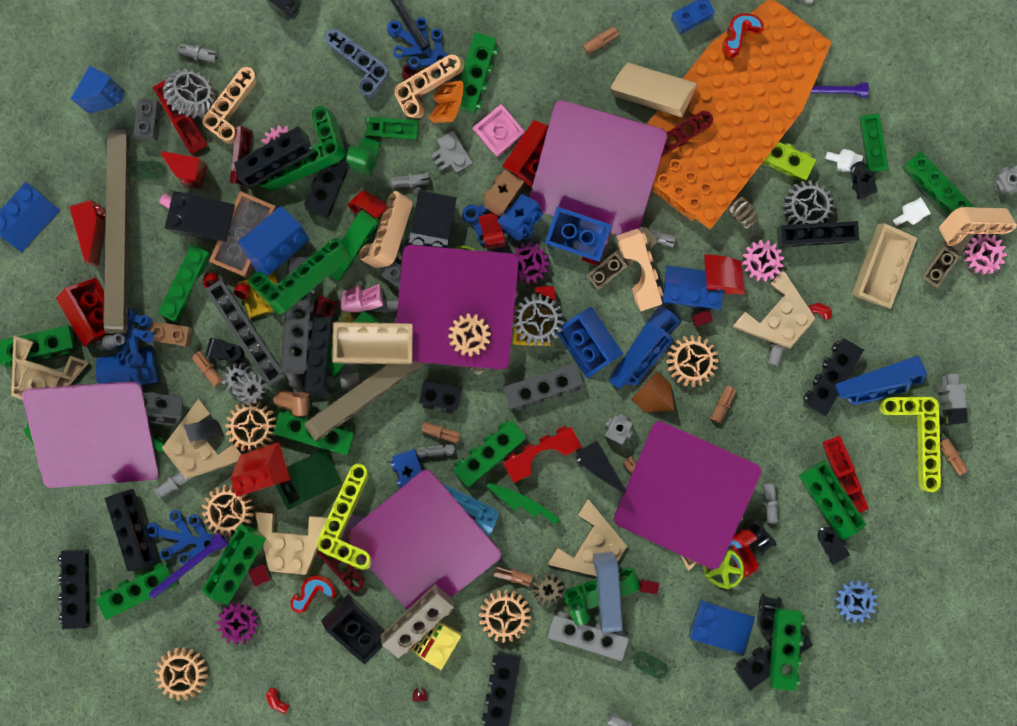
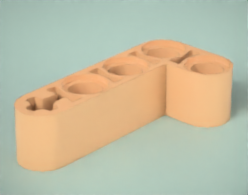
[395,54,465,119]
[203,67,258,144]
[359,191,413,268]
[939,207,1017,246]

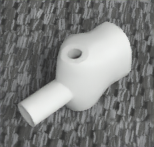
[825,149,863,172]
[893,197,931,227]

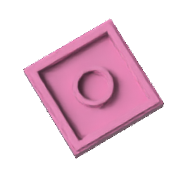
[472,104,525,157]

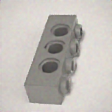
[547,612,629,661]

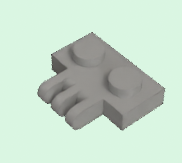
[430,131,472,173]

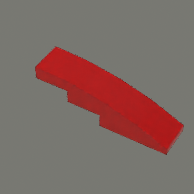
[152,78,207,154]
[822,435,869,513]

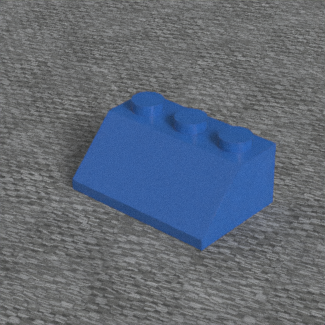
[70,66,125,114]
[0,182,60,252]
[238,206,310,276]
[662,265,723,311]
[555,306,623,378]
[96,346,161,387]

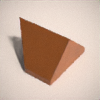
[631,372,674,412]

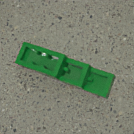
[486,483,560,525]

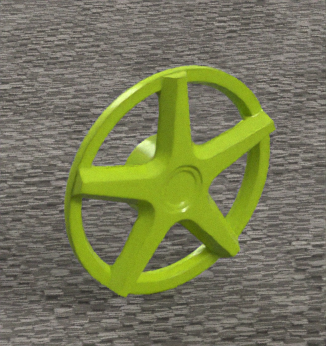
[703,548,744,589]

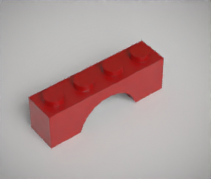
[503,425,582,483]

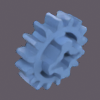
[834,580,878,623]

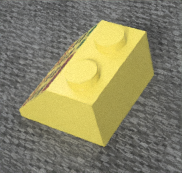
[411,621,462,670]

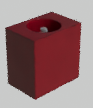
[691,310,713,328]
[248,563,272,587]
[639,579,660,595]

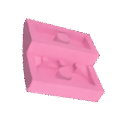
[341,284,383,312]

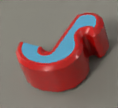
[722,13,764,58]
[728,530,759,578]
[290,574,338,613]

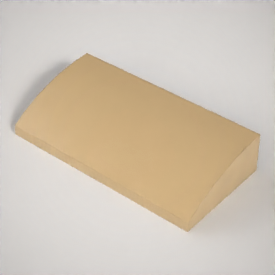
[610,63,697,117]
[851,223,917,309]
[333,323,412,364]

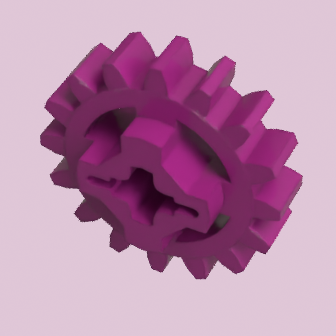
[510,242,550,284]
[216,602,260,645]

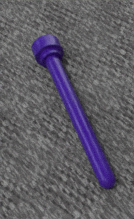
[810,82,869,98]
[149,532,229,598]

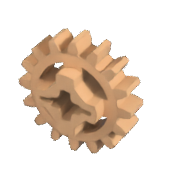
[448,314,491,357]

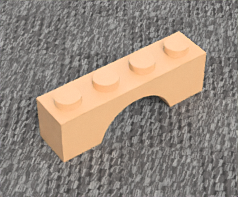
[616,229,663,311]

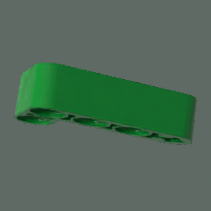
[346,137,381,177]
[329,210,381,282]
[564,567,640,625]

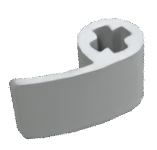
[339,363,361,392]

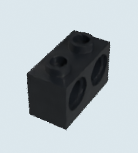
[419,380,462,414]

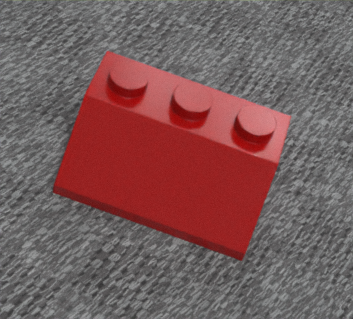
[502,120,549,189]
[56,277,112,347]
[231,442,290,497]

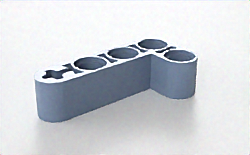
[325,29,389,99]
[593,552,622,633]

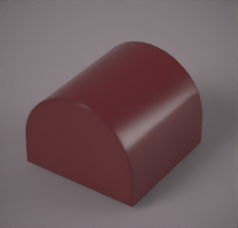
[313,295,338,317]

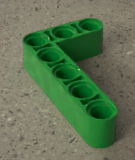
[257,105,346,192]
[248,238,350,314]

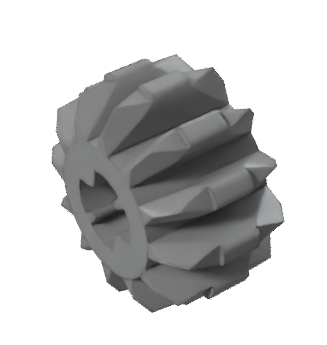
[222,362,252,394]
[233,371,266,404]

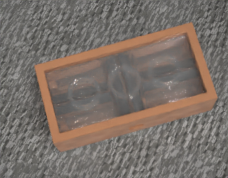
[209,191,277,279]

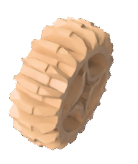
[666,335,719,387]
[225,401,277,452]
[202,485,255,537]
[479,589,531,643]
[155,647,208,701]

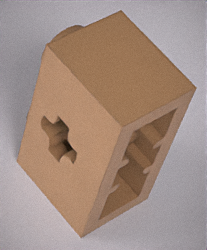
[483,170,524,217]
[149,321,193,347]

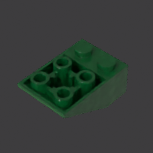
[275,449,342,510]

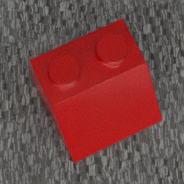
[161,151,207,189]

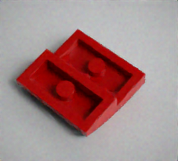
[704,255,745,294]

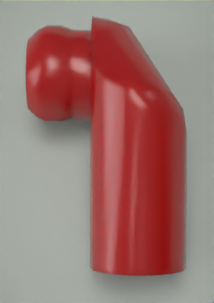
[808,303,832,320]
[265,688,289,714]

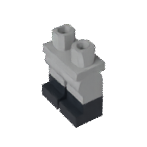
[937,374,968,425]

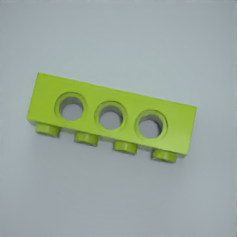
[763,142,816,182]

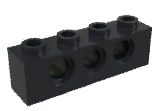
[234,126,314,189]
[304,142,351,219]
[777,221,859,248]
[803,338,864,417]
[105,489,157,572]
[58,549,90,629]
[734,624,813,690]
[481,651,521,726]

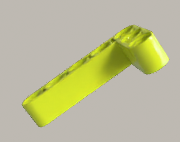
[879,397,941,492]
[317,464,372,570]

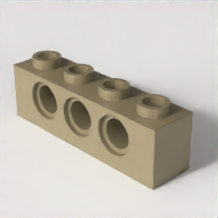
[381,584,454,659]

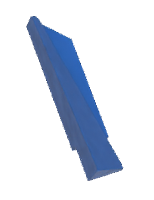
[610,305,681,389]
[835,356,927,405]

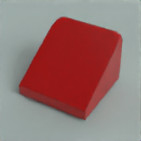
[535,286,555,301]

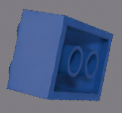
[545,206,612,262]
[688,599,755,654]

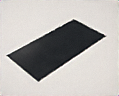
[183,419,224,442]

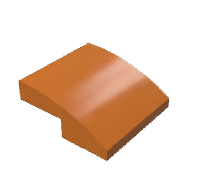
[428,81,463,123]

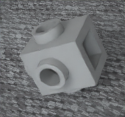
[993,166,1017,195]
[604,414,634,445]

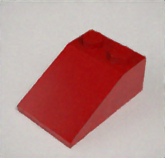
[69,200,106,266]

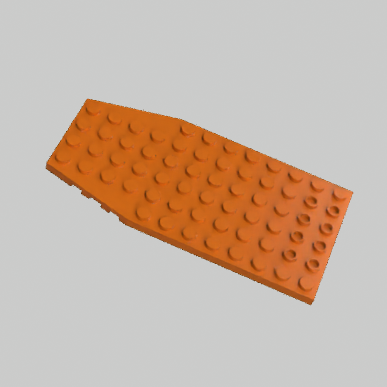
[647,0,832,230]

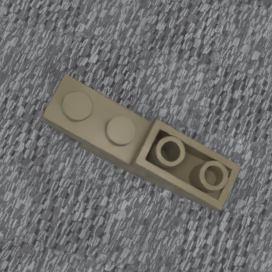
[586,227,659,290]
[921,234,974,288]

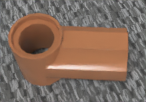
[273,390,309,416]

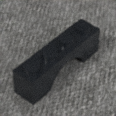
[305,317,337,398]

